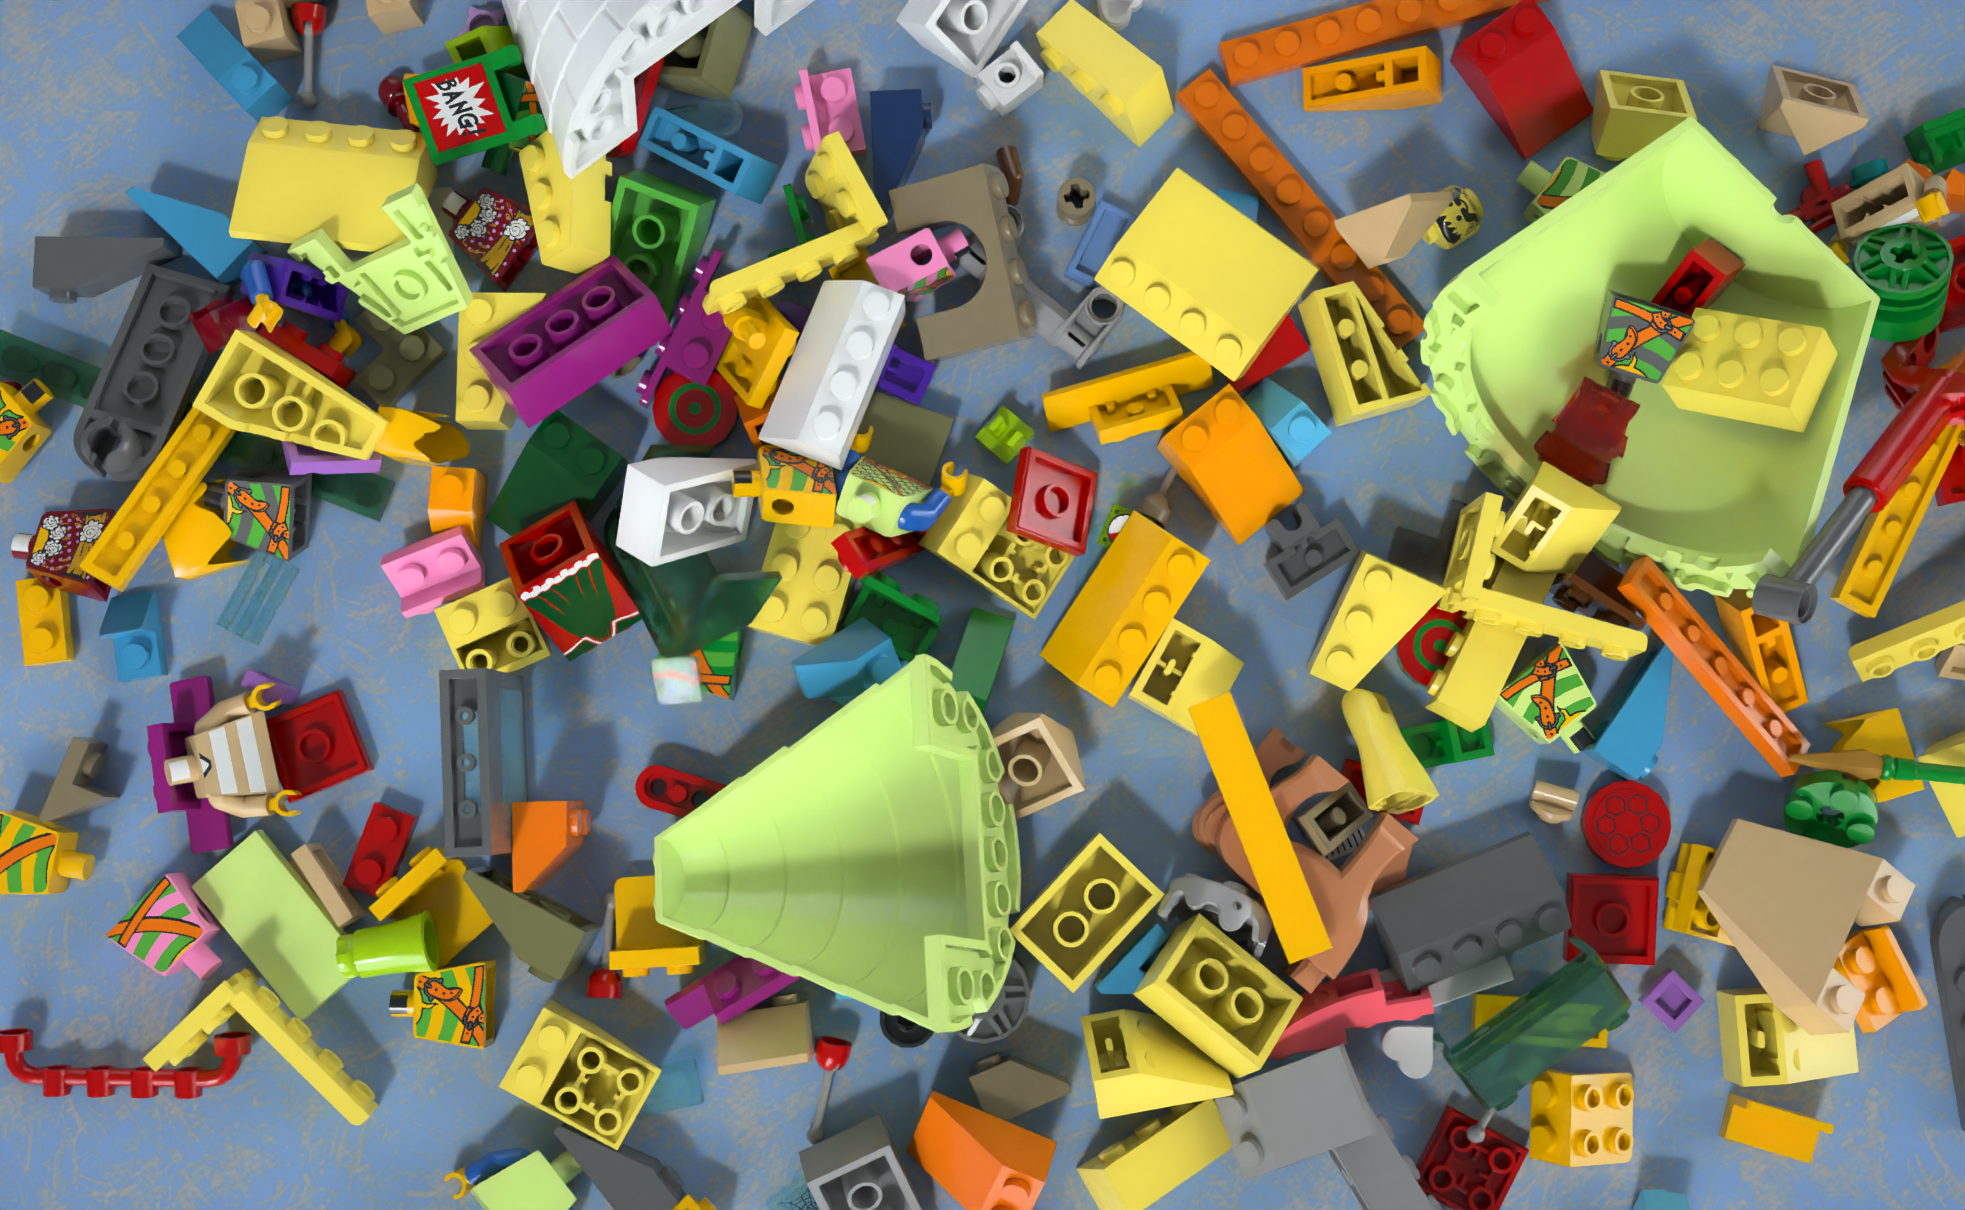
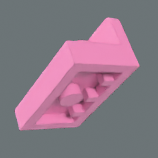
[793,68,867,156]
[381,525,485,618]

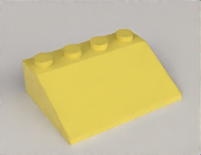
[229,116,438,252]
[1094,167,1320,382]

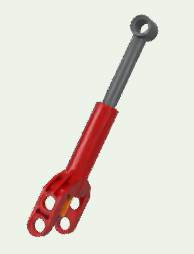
[1752,325,1965,626]

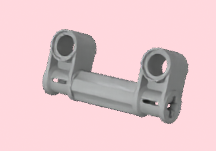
[951,205,1124,370]

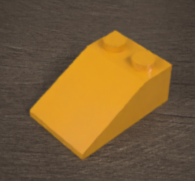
[1156,384,1305,546]

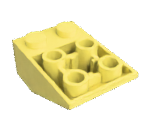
[918,473,1075,620]
[1716,987,1859,1087]
[499,999,662,1150]
[1081,1009,1233,1119]

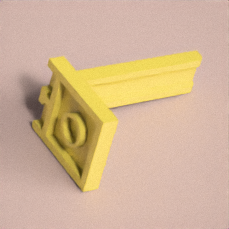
[702,131,888,316]
[1437,492,1648,661]
[1848,600,1965,682]
[143,966,379,1125]

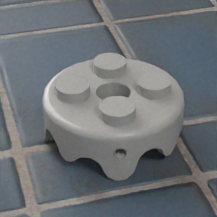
[1157,873,1272,961]

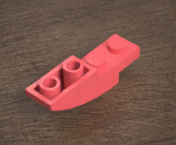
[1268,968,1434,1059]

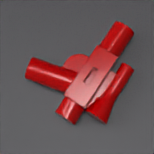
[1783,159,1853,234]

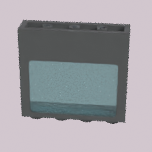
[439,668,528,858]

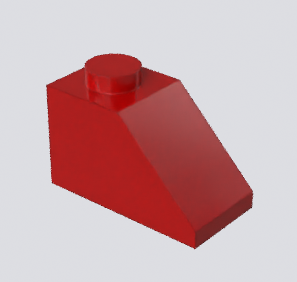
[1651,238,1746,317]

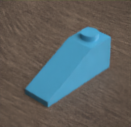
[177,8,294,122]
[638,105,779,204]
[125,187,268,289]
[1582,642,1673,780]

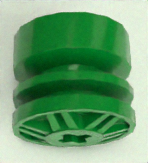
[1852,223,1954,342]

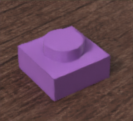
[240,669,302,709]
[1638,968,1705,1033]

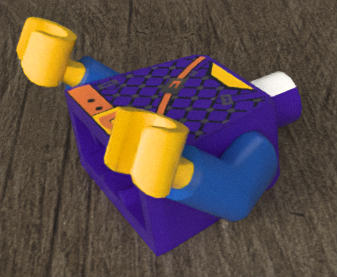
[240,252,363,357]

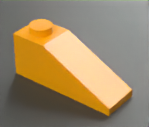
[1302,46,1442,112]
[1714,589,1809,713]

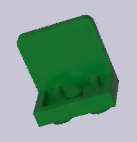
[842,571,944,662]

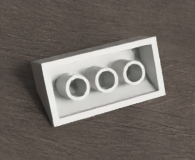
[896,0,1028,78]
[759,280,905,470]

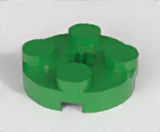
[1783,771,1878,848]

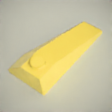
[192,329,390,460]

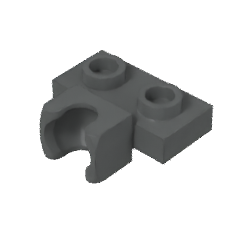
[1263,502,1361,601]

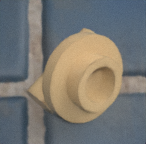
[1529,780,1580,824]

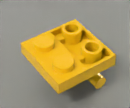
[716,295,799,409]
[1662,843,1735,947]

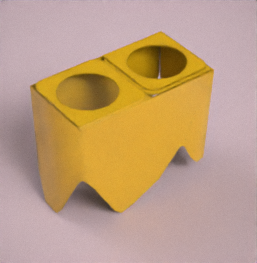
[374,405,470,468]
[163,479,250,580]
[1821,708,1925,803]

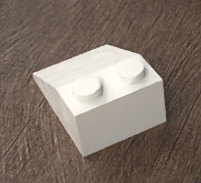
[616,457,757,567]

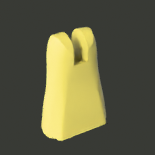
[1341,688,1439,815]

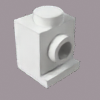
[976,40,1044,118]

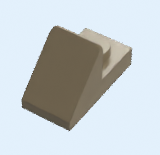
[38,737,121,822]

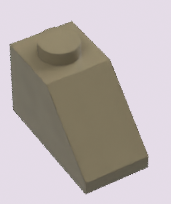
[1292,779,1374,856]
[969,1052,1072,1121]

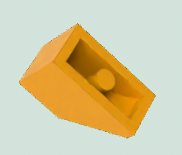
[428,466,488,556]

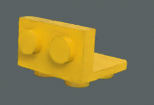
[369,846,494,967]
[609,875,706,977]
[1530,1068,1634,1167]

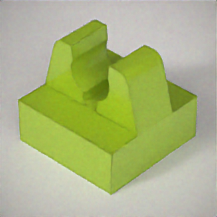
[975,405,1035,467]

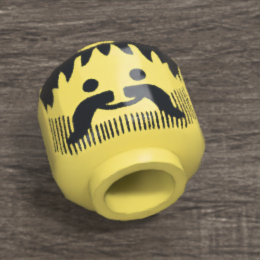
[1422,185,1484,250]

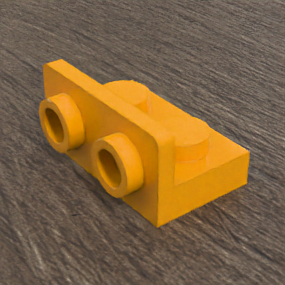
[1833,925,1928,1033]

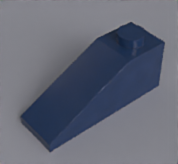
[870,89,932,228]

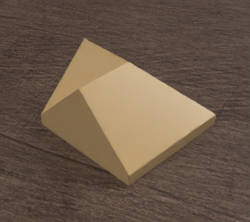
[1757,65,1869,156]
[1334,191,1453,269]
[990,712,1086,820]

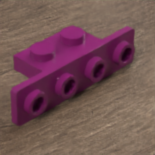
[635,248,732,409]
[147,676,234,854]
[664,955,800,1029]

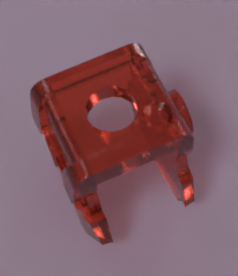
[1533,376,1640,487]

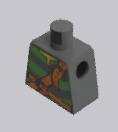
[1594,289,1695,400]
[204,467,312,562]

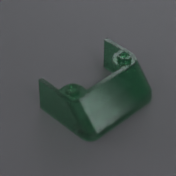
[604,445,782,658]
[1433,934,1632,1111]

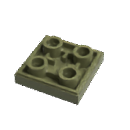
[857,391,954,486]

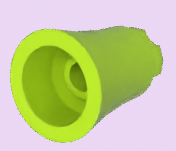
[336,910,440,979]

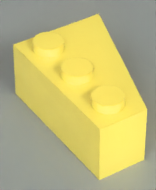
[1036,0,1174,148]
[519,130,612,276]
[1298,281,1431,427]
[455,292,549,430]
[1306,550,1448,692]
[1076,1099,1232,1210]

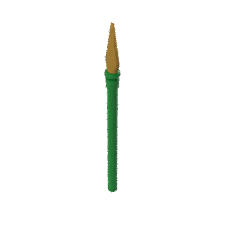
[1788,749,1965,785]

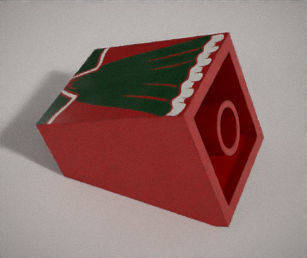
[499,500,645,662]

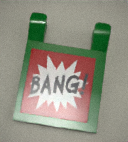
[403,44,547,166]

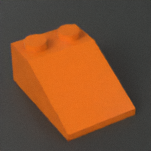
[906,1090,1057,1210]

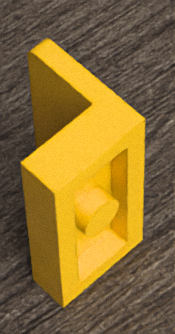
[1719,1092,1834,1164]

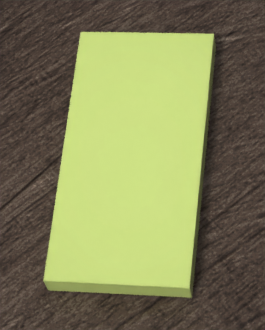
[191,829,353,1021]

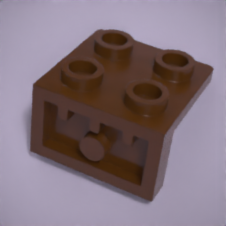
[1549,552,1647,631]

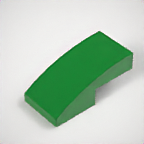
[1399,720,1495,768]

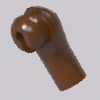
[996,145,1024,207]

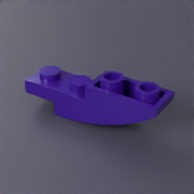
[776,298,937,406]

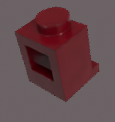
[188,295,263,354]

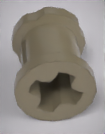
[1057,177,1096,226]

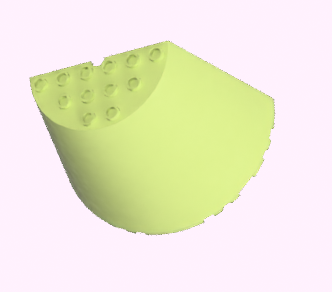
[1420,116,1880,598]

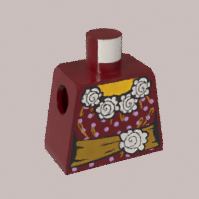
[442,187,539,292]
[11,509,116,602]

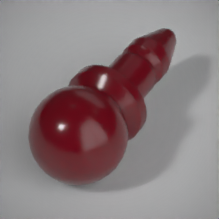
[378,75,420,132]

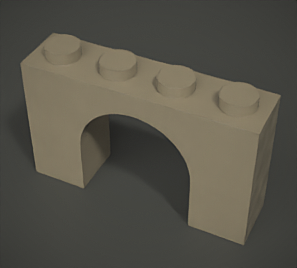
[889,163,1037,361]

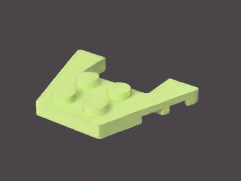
[287,183,473,334]

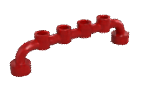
[0,1028,251,1099]

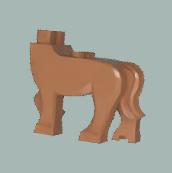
[1192,726,1420,993]

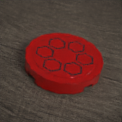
[1580,780,1672,868]

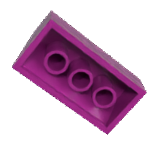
[469,255,673,428]

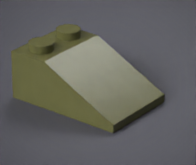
[656,5,754,99]
[462,866,602,983]

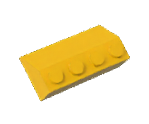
[1039,510,1211,708]

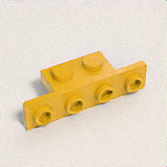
[1041,351,1213,445]

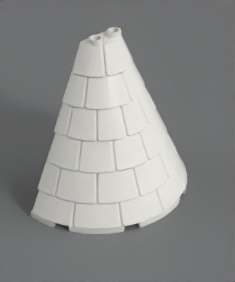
[501,0,815,179]

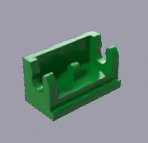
[1903,108,1965,175]

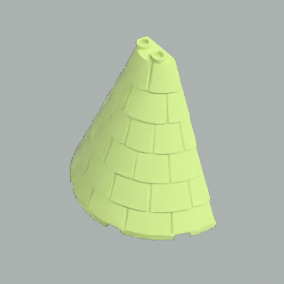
[653,654,1021,1033]

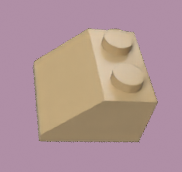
[717,992,816,1076]

